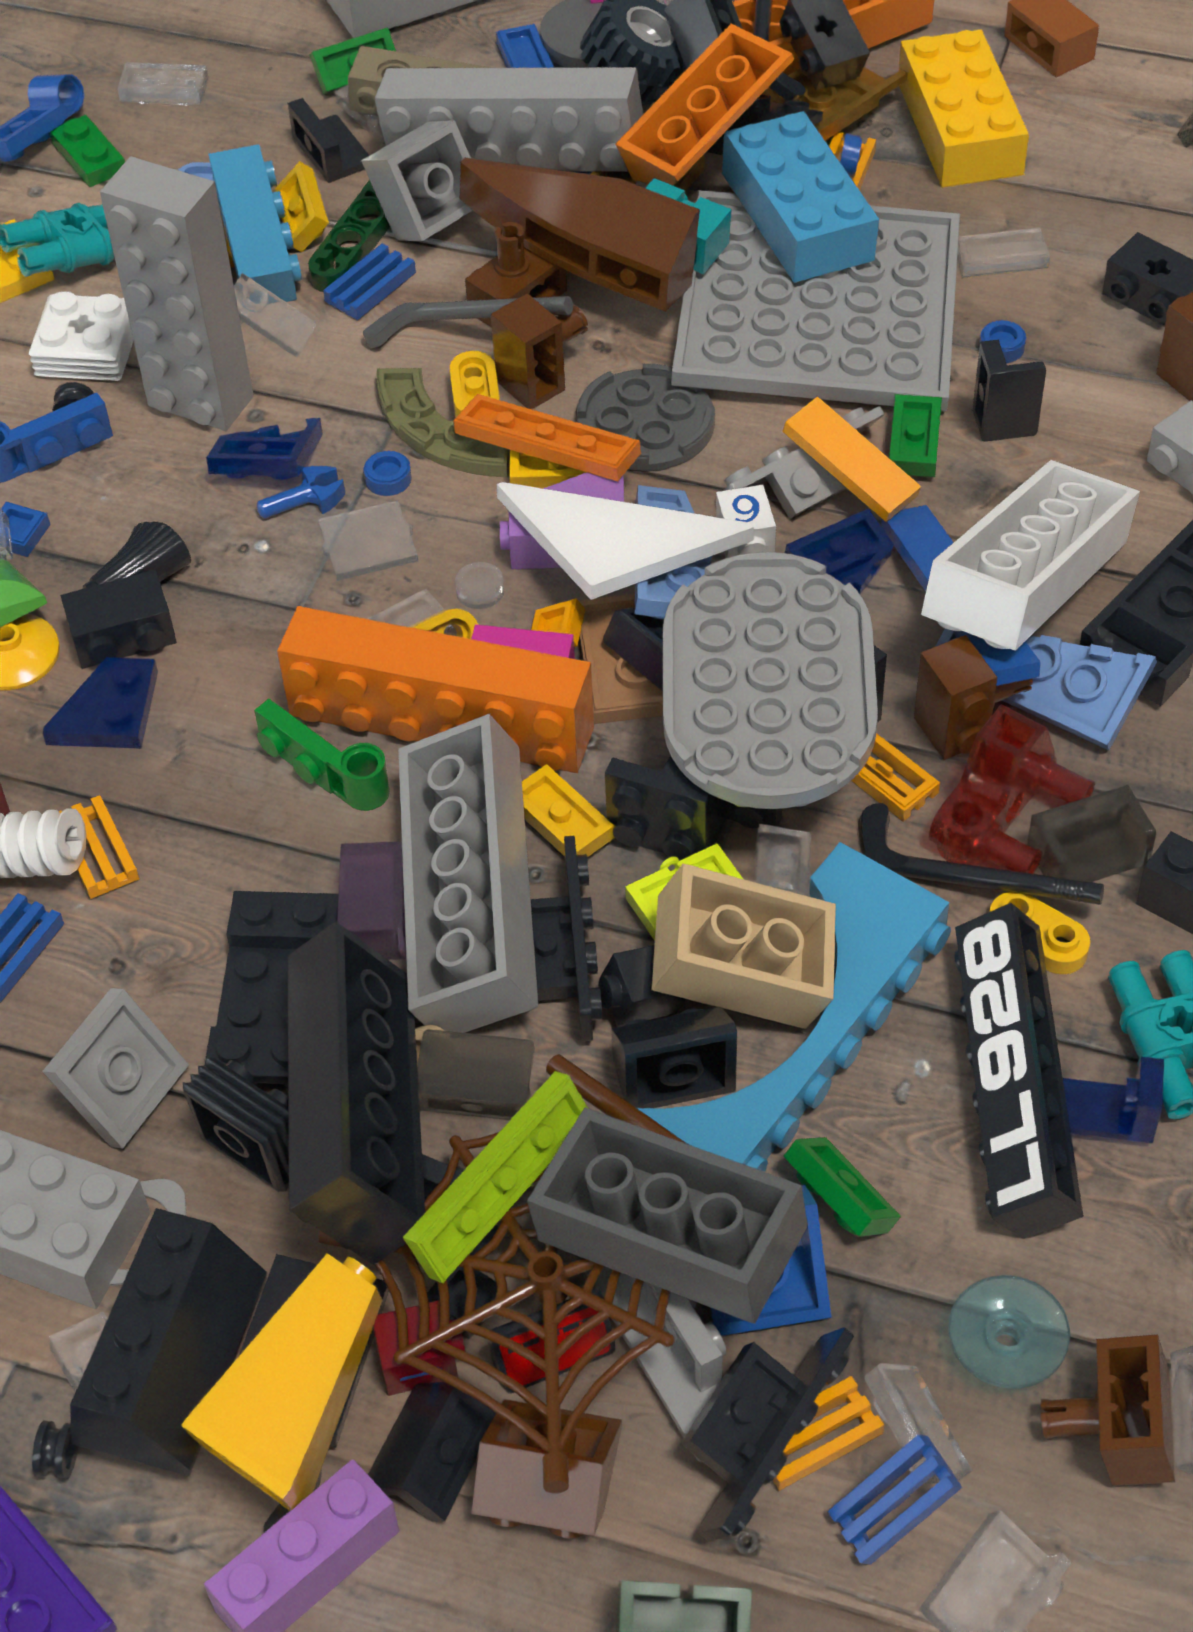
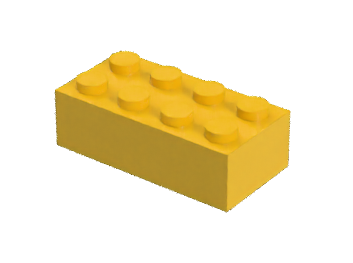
[899,29,1029,188]

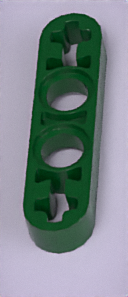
[308,180,390,292]

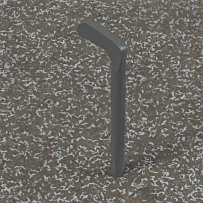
[363,296,573,348]

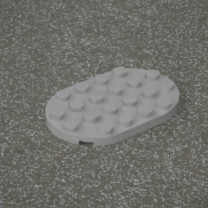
[663,552,878,809]

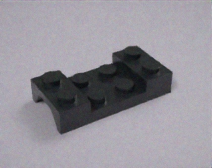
[1079,520,1193,706]
[204,891,344,1088]

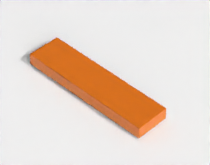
[453,394,641,481]

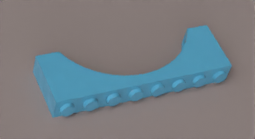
[637,842,951,1172]

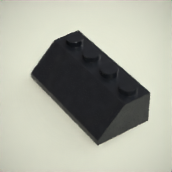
[70,1208,267,1476]

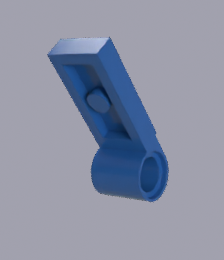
[0,74,84,162]
[0,393,113,483]

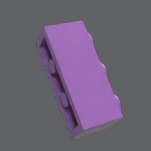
[204,1459,400,1632]

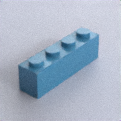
[208,144,302,310]

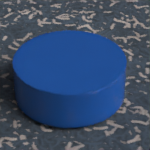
[840,133,862,179]
[979,320,1026,363]
[364,451,412,496]

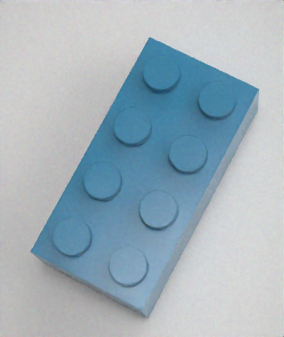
[722,111,879,283]

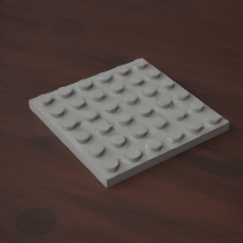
[671,190,960,411]

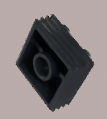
[183,1057,289,1192]

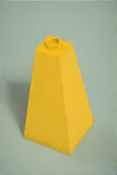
[181,1253,382,1511]

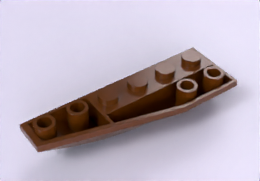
[459,158,700,312]

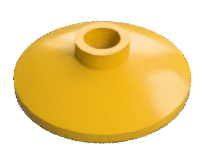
[0,614,60,691]

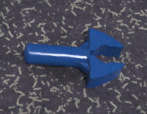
[257,466,345,518]

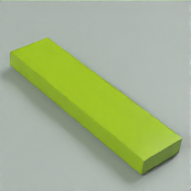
[403,1071,588,1283]

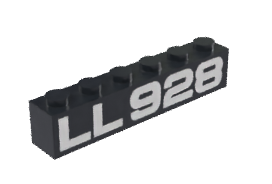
[954,903,1084,1239]

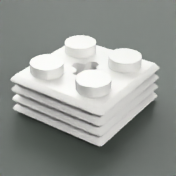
[29,291,133,381]

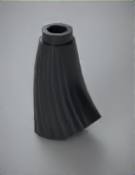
[83,521,191,589]

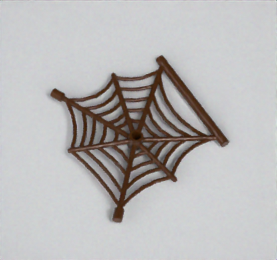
[318,1054,689,1493]

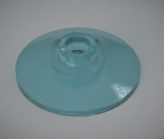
[948,1275,1070,1389]

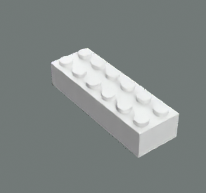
[921,460,1140,651]

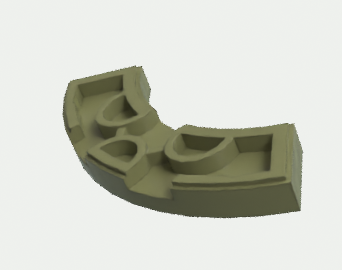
[376,368,509,477]

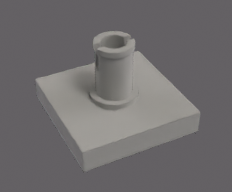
[42,988,189,1148]

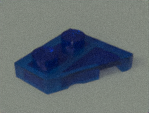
[206,418,323,480]
[784,508,894,594]
[42,657,158,749]

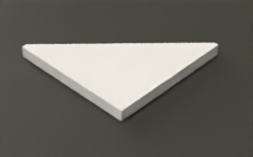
[497,482,754,600]

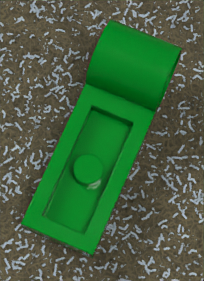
[254,699,390,811]

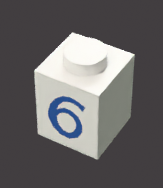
[716,485,776,558]

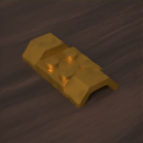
[763,67,908,141]

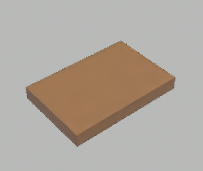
[579,594,663,724]

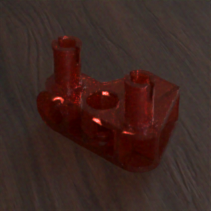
[928,704,1096,874]

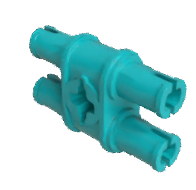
[0,203,114,277]
[1108,950,1193,1119]

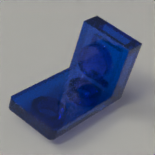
[1063,1057,1164,1144]

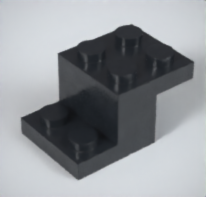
[605,755,783,861]

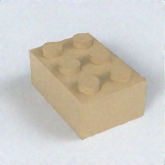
[652,863,836,1029]

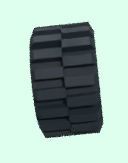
[580,0,685,105]

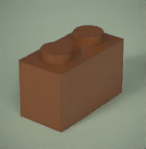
[1004,0,1099,78]

